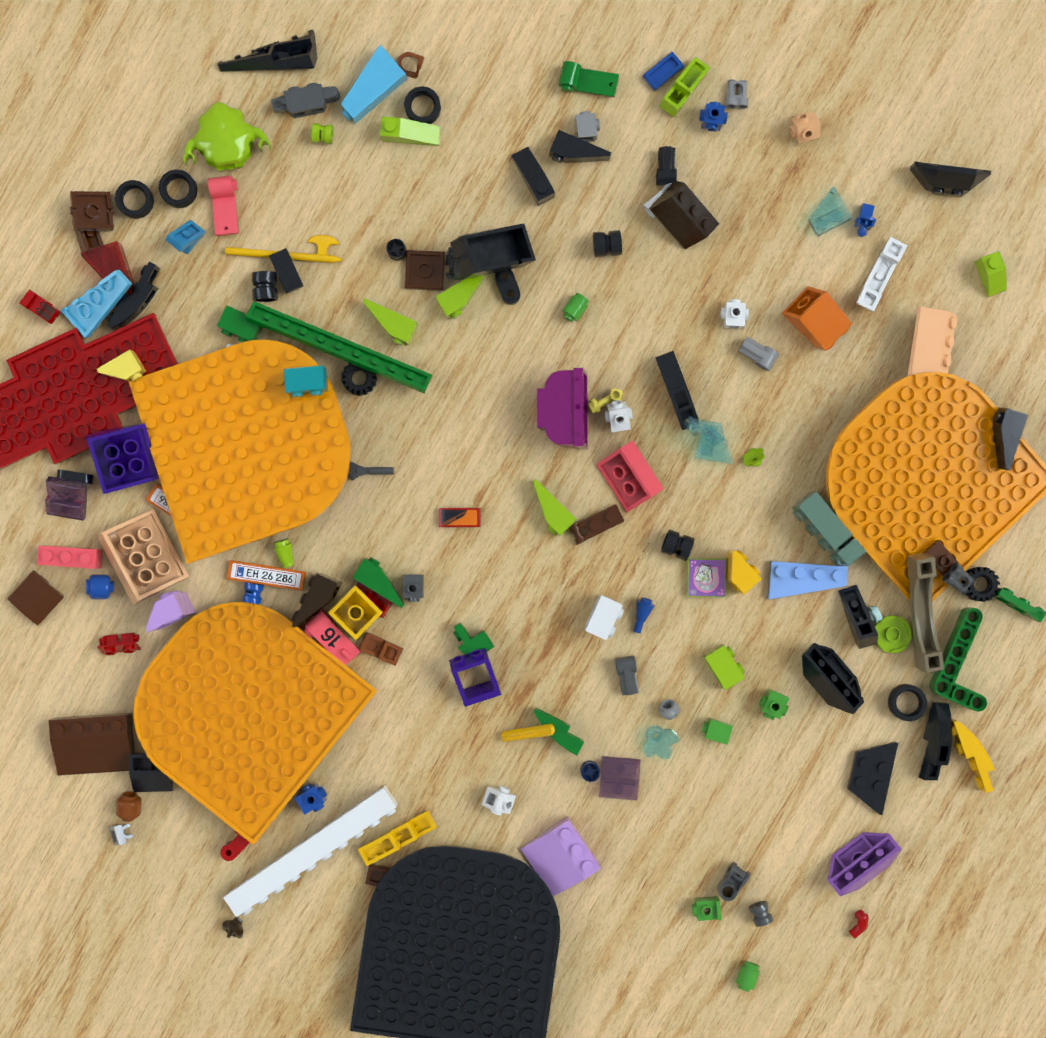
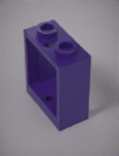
[449,648,501,707]

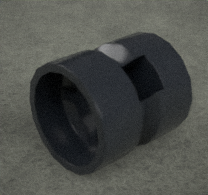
[593,230,622,257]
[251,271,278,302]
[661,529,695,561]

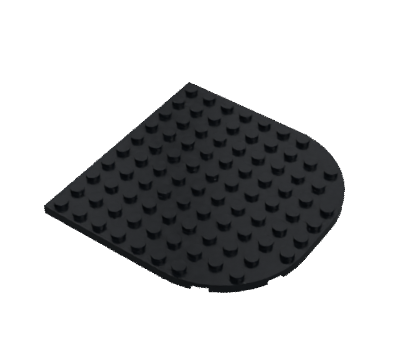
[350,845,560,1038]

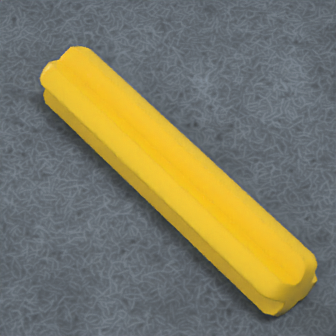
[501,724,555,742]

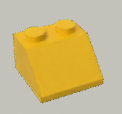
[328,585,383,640]

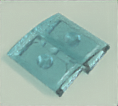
[683,417,724,447]

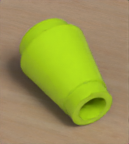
[273,538,294,568]

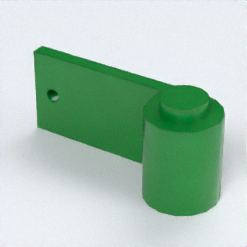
[558,61,619,98]

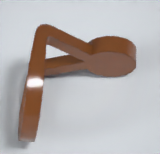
[398,52,425,79]

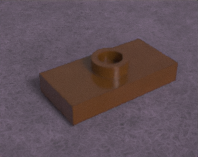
[923,540,958,576]

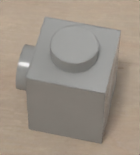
[575,111,600,142]

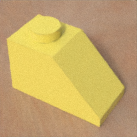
[97,350,146,382]

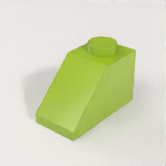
[975,251,1007,297]

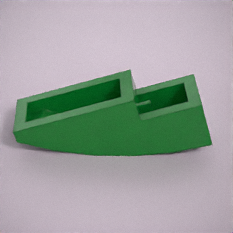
[534,707,584,756]

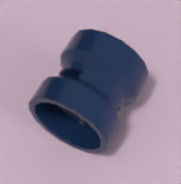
[580,760,600,782]

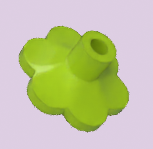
[743,448,765,467]

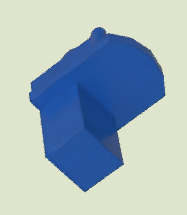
[854,203,876,237]

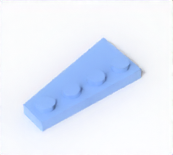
[768,561,848,599]

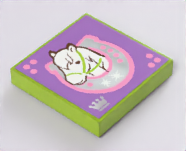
[687,558,726,597]

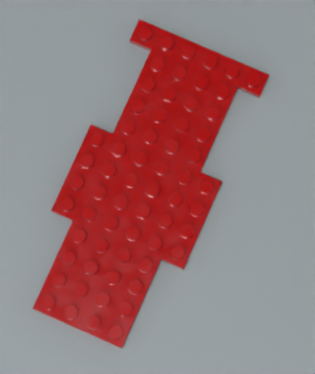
[0,313,178,470]

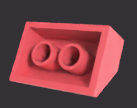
[596,441,664,512]

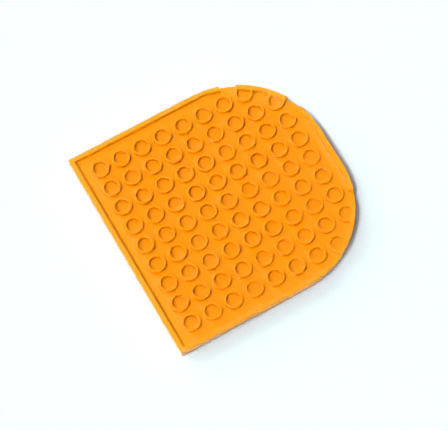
[128,340,351,564]
[826,372,1046,603]
[134,602,377,845]

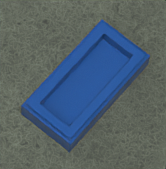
[643,51,684,92]

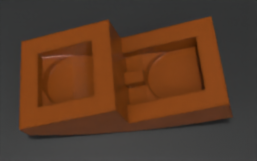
[359,632,403,666]

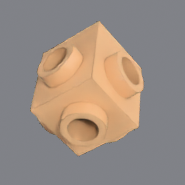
[789,111,821,143]

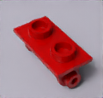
[97,632,141,655]

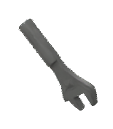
[347,461,394,481]

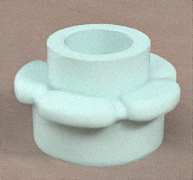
[868,605,883,623]

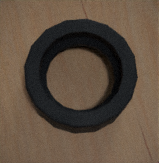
[404,86,441,124]
[158,169,198,208]
[115,180,154,219]
[888,684,927,722]

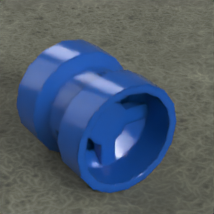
[242,582,264,604]

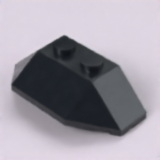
[910,161,991,197]
[802,643,864,714]

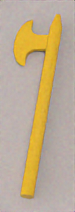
[225,235,342,263]

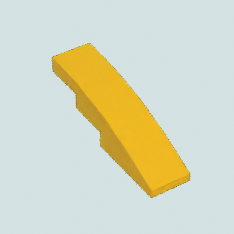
[357,810,437,866]

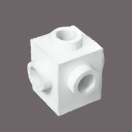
[720,299,749,329]
[604,400,633,432]
[482,786,516,815]

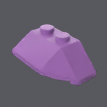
[827,832,902,896]

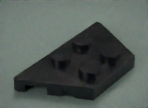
[847,742,898,815]

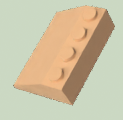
[98,509,189,605]

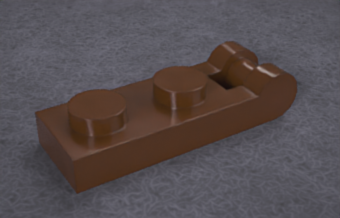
[568,504,624,545]

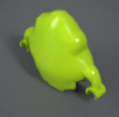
[183,102,271,172]

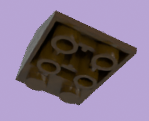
[291,573,342,628]

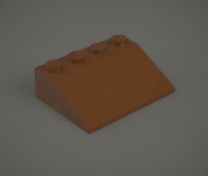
[49,713,134,776]

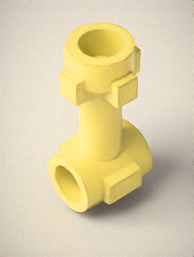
[588,388,623,413]

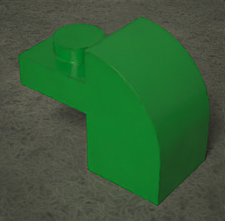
[453,622,494,654]

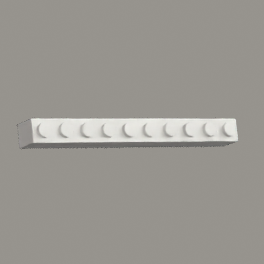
[223,785,398,917]

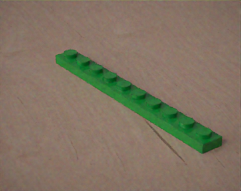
[245,301,432,394]

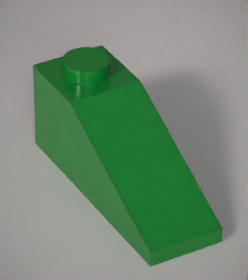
[352,557,405,608]

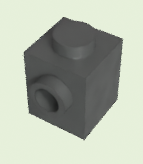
[403,574,424,602]

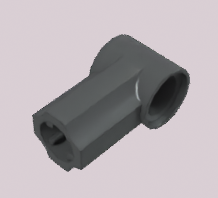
[615,655,639,695]

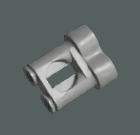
[725,79,748,109]

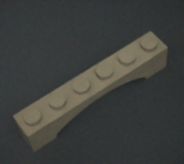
[907,553,944,673]

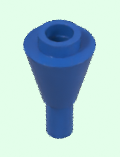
[633,597,655,633]

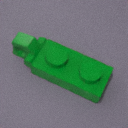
[994,587,1046,622]

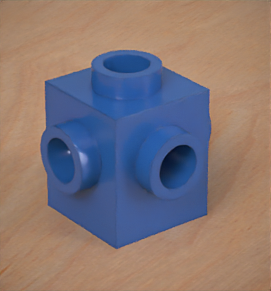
[699,102,728,132]
[295,783,327,815]

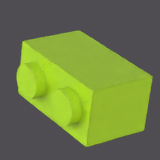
[703,644,745,690]

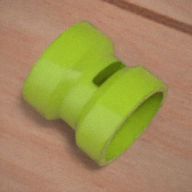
[311,123,334,144]

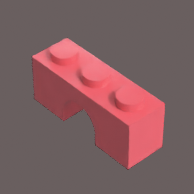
[37,545,103,569]

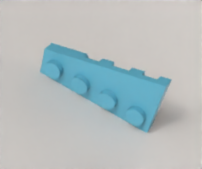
[60,270,132,338]

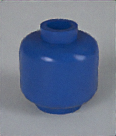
[86,575,114,600]

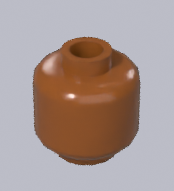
[116,791,142,822]

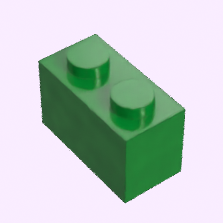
[217,305,263,342]

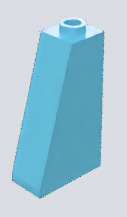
[341,45,407,124]

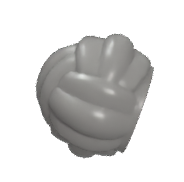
[658,699,680,720]

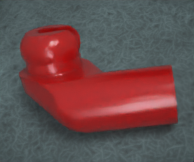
[848,910,869,939]

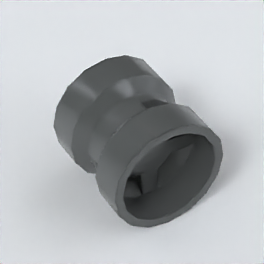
[749,901,773,927]

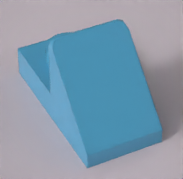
[166,220,205,254]

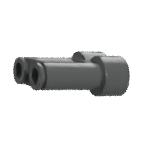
[942,562,975,594]

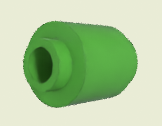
[562,293,589,322]
[736,961,760,992]

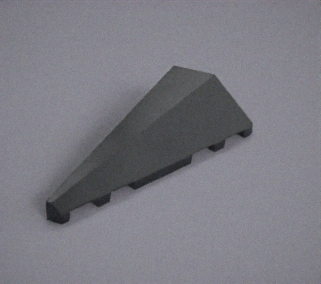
[217,30,318,72]

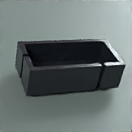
[450,223,536,280]

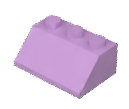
[146,590,196,632]

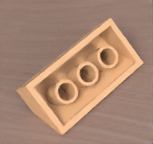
[908,307,957,376]

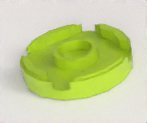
[875,615,913,653]

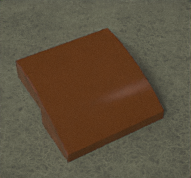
[7,570,64,626]

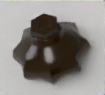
[222,917,244,939]

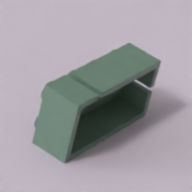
[792,492,867,566]

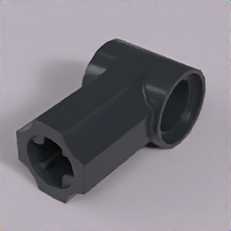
[656,146,677,186]

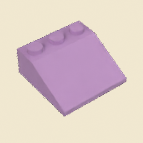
[520,816,601,896]

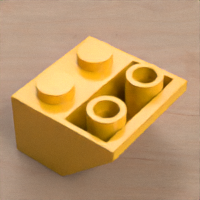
[726,550,761,595]

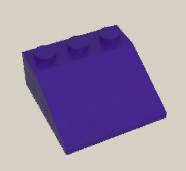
[86,423,160,494]

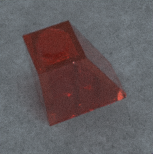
[81,241,135,294]

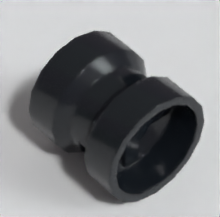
[386,239,407,261]

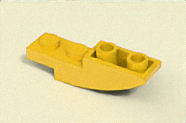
[952,719,995,793]

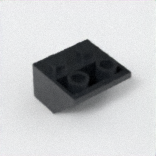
[129,753,173,792]

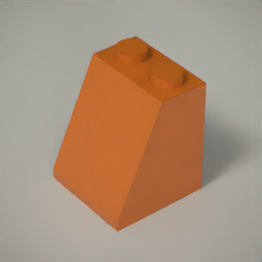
[782,286,852,351]

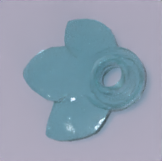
[643,725,680,759]

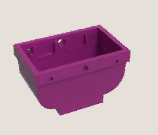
[537,368,588,449]

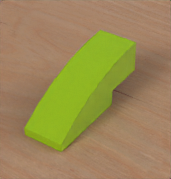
[659,57,710,117]

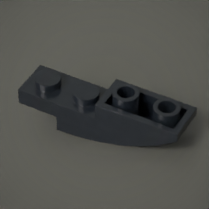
[107,262,160,330]
[655,351,700,430]
[919,702,952,780]

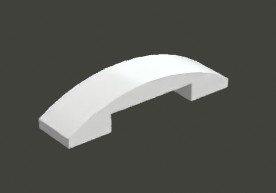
[856,237,907,312]

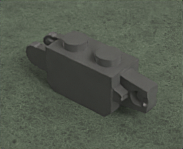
[271,83,340,118]

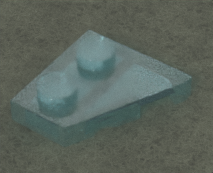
[808,187,852,237]
[695,420,733,464]

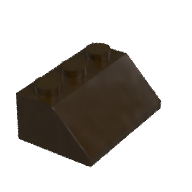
[649,181,719,249]

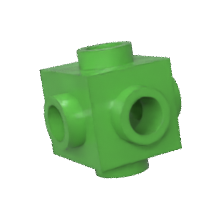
[759,689,789,720]

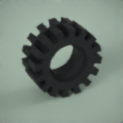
[341,363,377,396]
[961,567,1000,602]

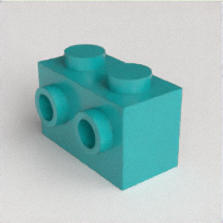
[284,366,328,398]

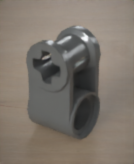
[717,862,751,901]

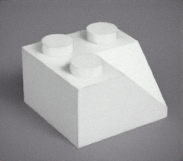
[584,594,624,641]

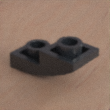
[269,248,303,294]

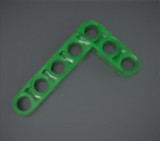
[929,607,987,712]

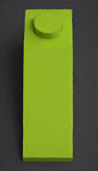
[380,116,440,146]
[435,275,486,319]
[363,298,418,346]
[533,479,576,536]

